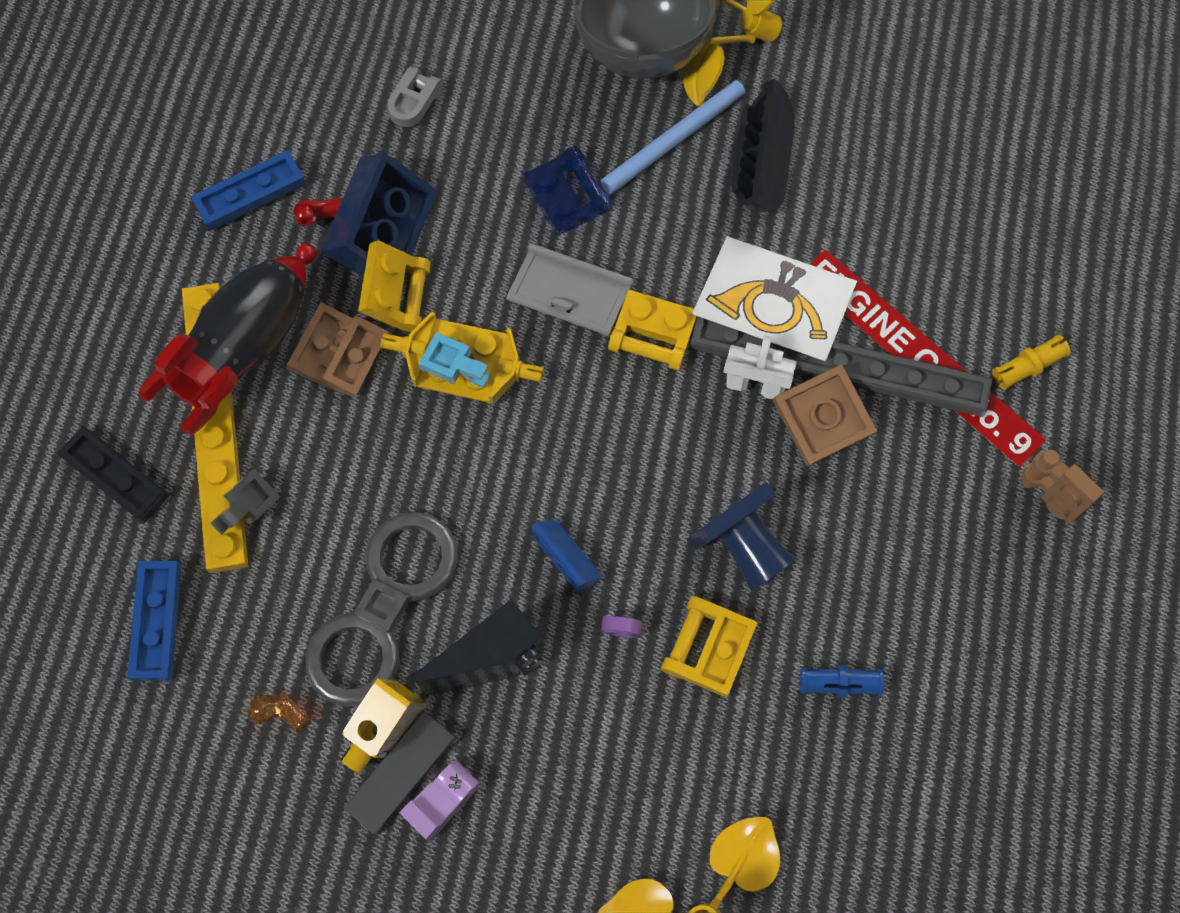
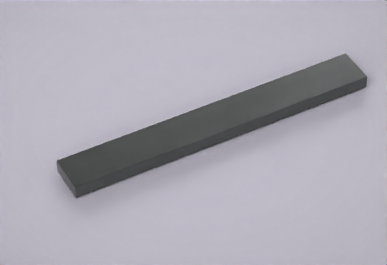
[690,316,992,417]

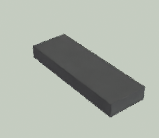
[343,712,456,836]

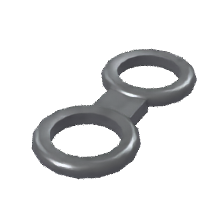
[305,512,458,707]

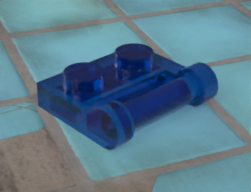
[523,146,613,236]

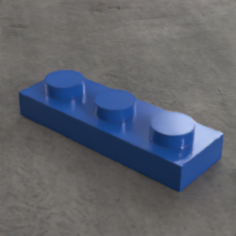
[191,150,306,231]
[127,561,182,681]

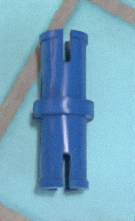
[800,665,884,698]

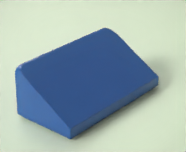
[532,520,602,595]

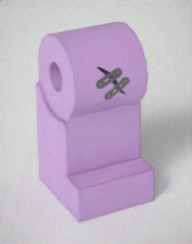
[399,760,480,843]

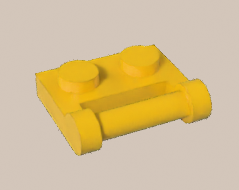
[358,240,431,332]
[608,290,697,371]
[660,596,758,698]

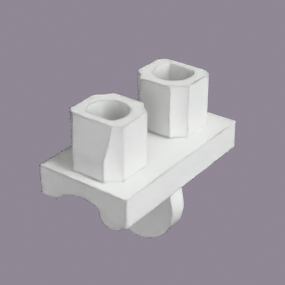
[723,335,797,399]

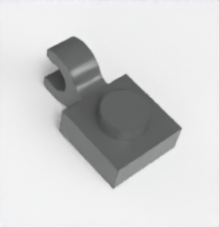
[211,469,280,535]

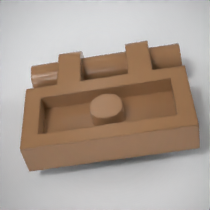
[1021,450,1104,524]

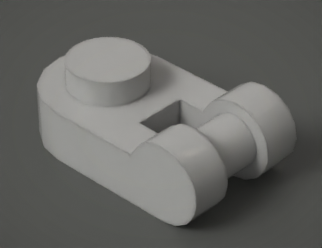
[387,66,443,127]

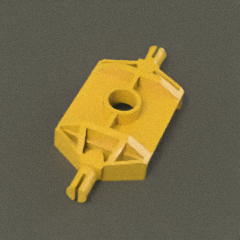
[380,312,544,404]

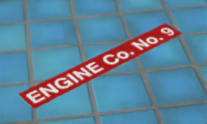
[809,249,1046,468]

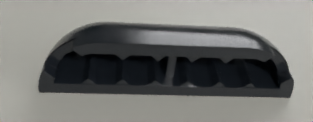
[732,78,795,212]

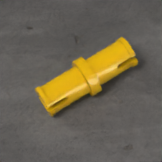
[992,335,1071,390]

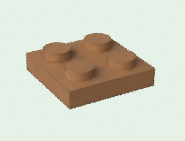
[772,364,877,467]

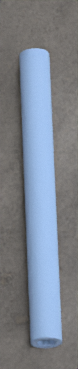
[601,80,746,194]

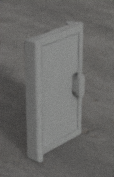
[506,243,634,337]

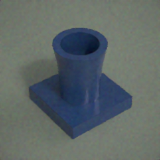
[689,482,796,590]

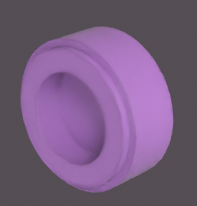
[601,616,642,638]

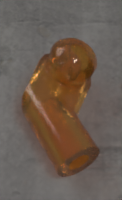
[247,694,310,732]

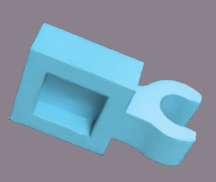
[418,332,491,388]

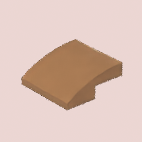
[286,302,389,397]

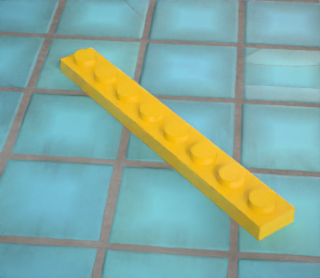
[182,283,249,573]

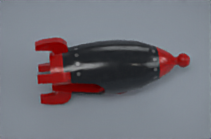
[138,243,317,435]

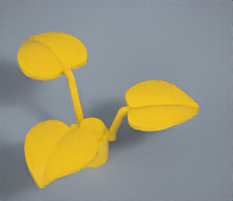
[683,0,782,106]
[598,817,780,913]

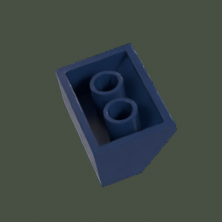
[321,151,438,274]

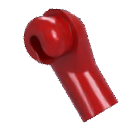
[293,197,342,226]

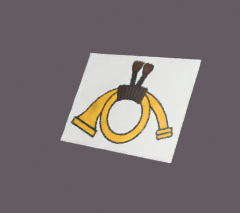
[692,236,857,361]

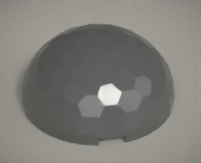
[575,0,716,79]

